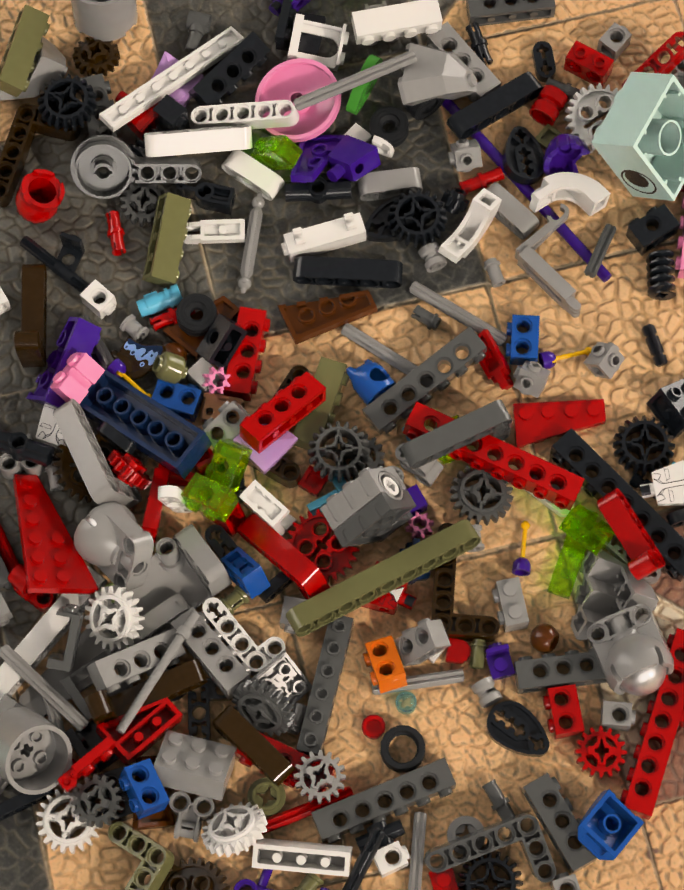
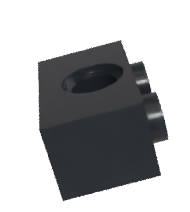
[626,204,680,256]
[196,313,248,370]

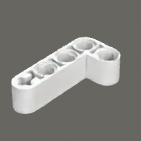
[202,597,286,676]

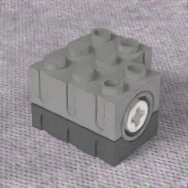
[320,466,417,548]

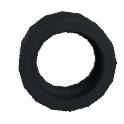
[380,725,425,773]

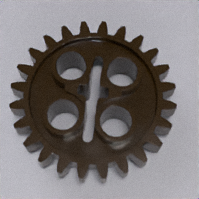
[52,428,119,503]
[159,857,230,890]

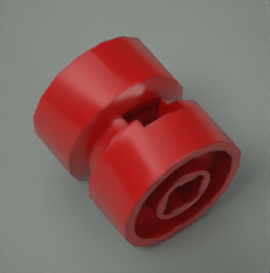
[529,85,568,126]

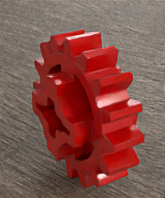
[107,449,152,490]
[574,726,627,779]

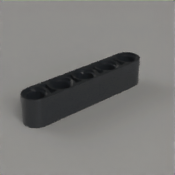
[447,71,543,140]
[293,256,403,288]

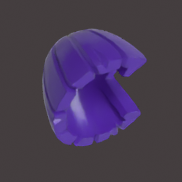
[543,133,590,176]

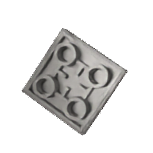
[250,651,312,705]

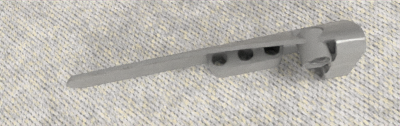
[19,524,232,717]

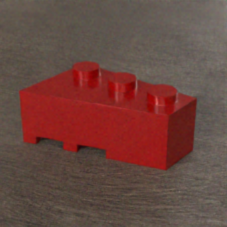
[96,697,183,767]

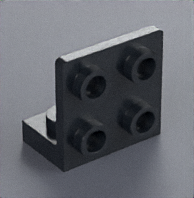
[275,0,326,56]
[646,379,684,439]
[64,720,119,777]

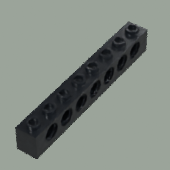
[550,428,684,582]

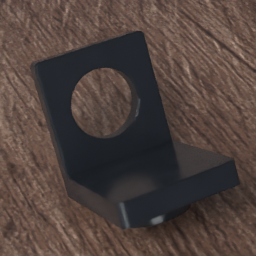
[57,232,85,272]

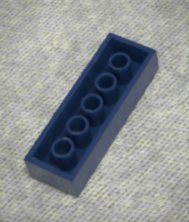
[80,367,212,479]

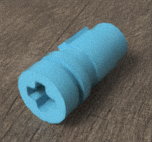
[136,283,183,318]

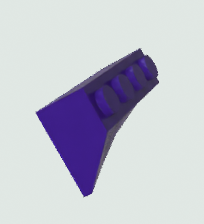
[26,317,102,408]

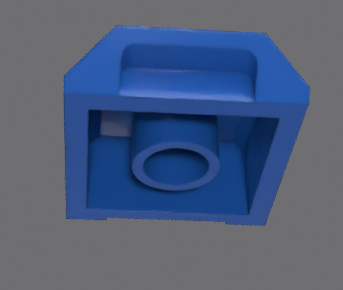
[578,789,644,860]

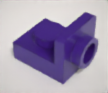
[485,642,515,681]

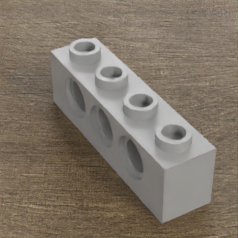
[426,21,501,102]
[170,607,251,700]
[86,628,186,694]

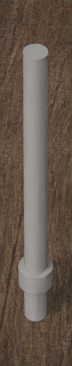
[116,611,200,734]

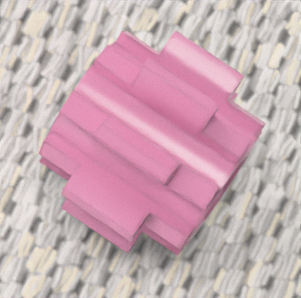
[202,367,231,394]
[406,511,434,540]

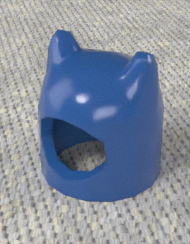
[346,359,396,405]

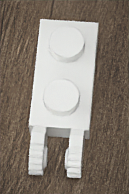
[183,219,245,244]

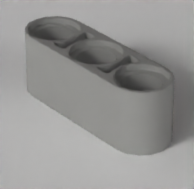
[357,167,423,201]
[487,182,540,240]

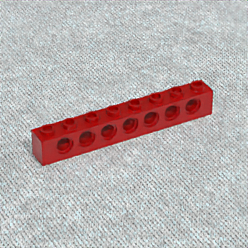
[403,401,585,510]
[620,628,684,820]

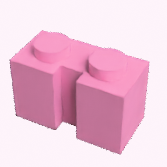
[50,352,105,404]

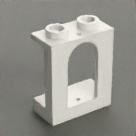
[286,13,349,71]
[239,480,297,536]

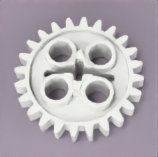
[564,83,618,155]

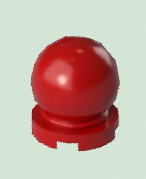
[15,169,65,224]

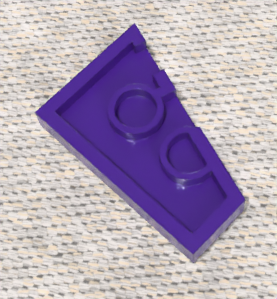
[290,135,345,183]

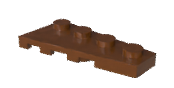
[277,290,378,345]

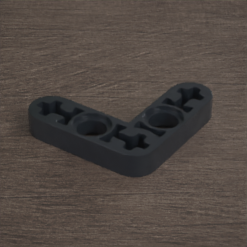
[188,678,251,740]

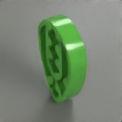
[346,54,383,115]

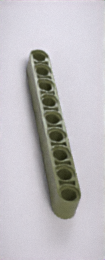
[286,519,481,637]

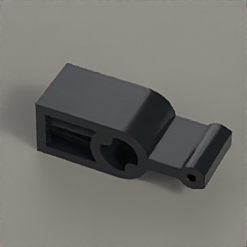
[176,182,236,215]

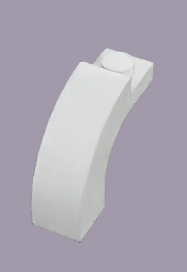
[529,172,611,216]
[438,188,502,264]

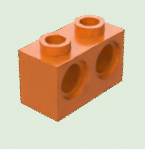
[363,635,407,694]

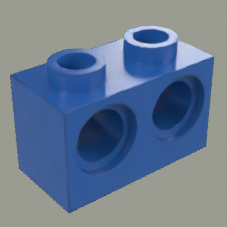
[506,315,540,365]
[152,379,203,422]
[220,546,271,599]
[119,758,170,819]

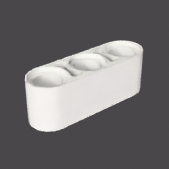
[221,150,285,201]

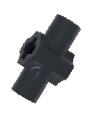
[355,819,406,852]

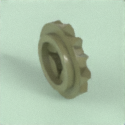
[247,777,286,816]

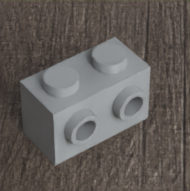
[492,577,529,633]

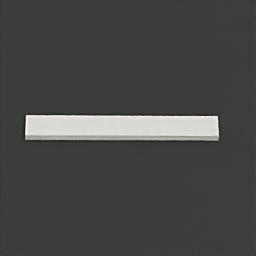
[99,26,245,132]

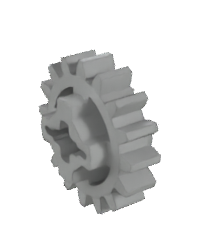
[294,750,346,804]

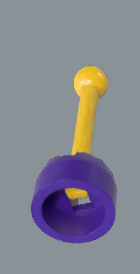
[538,347,592,369]
[107,358,152,398]
[512,521,531,576]

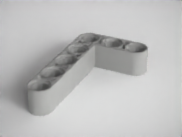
[53,399,142,509]

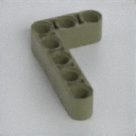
[108,821,174,890]

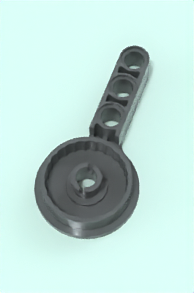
[70,135,202,199]

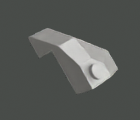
[0,36,68,101]
[397,43,477,106]
[571,545,659,641]

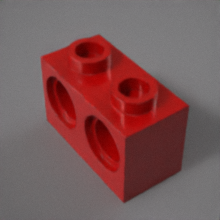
[564,40,614,87]
[543,684,585,739]

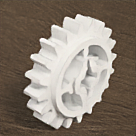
[84,585,145,651]
[36,787,103,854]
[201,802,268,857]

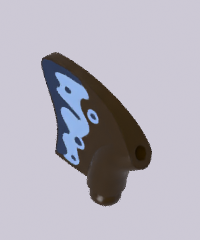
[110,337,166,381]

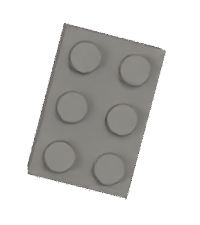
[154,730,236,801]

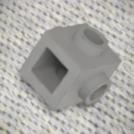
[448,139,483,172]
[584,342,625,379]
[513,360,551,398]

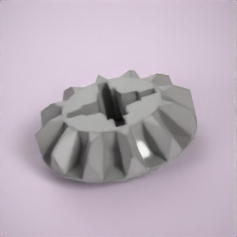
[447,816,485,854]

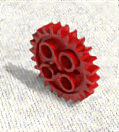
[286,509,360,584]

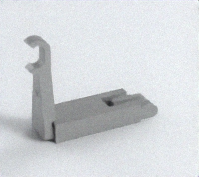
[515,203,581,318]

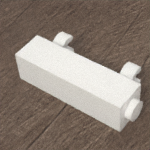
[281,212,366,263]

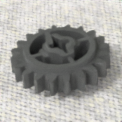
[449,466,514,526]
[232,678,295,737]

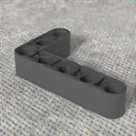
[400,400,513,469]
[424,813,557,883]

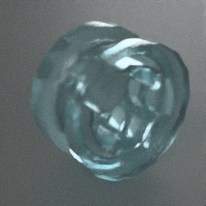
[396,691,417,714]

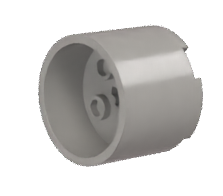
[71,0,138,41]
[0,707,72,795]

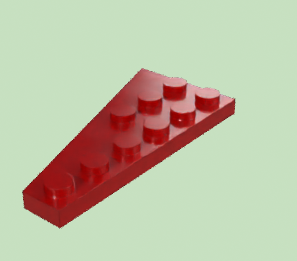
[13,474,99,594]

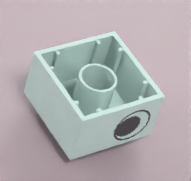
[591,72,684,201]

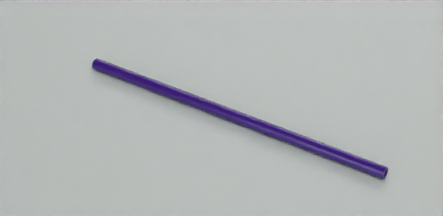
[442,99,612,282]

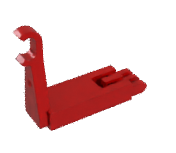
[142,464,231,543]

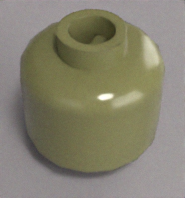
[152,351,188,384]

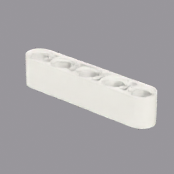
[191,100,300,129]
[144,125,253,157]

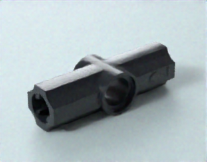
[285,177,352,204]
[0,429,55,467]

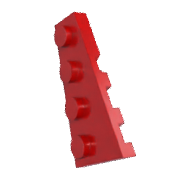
[513,399,606,449]

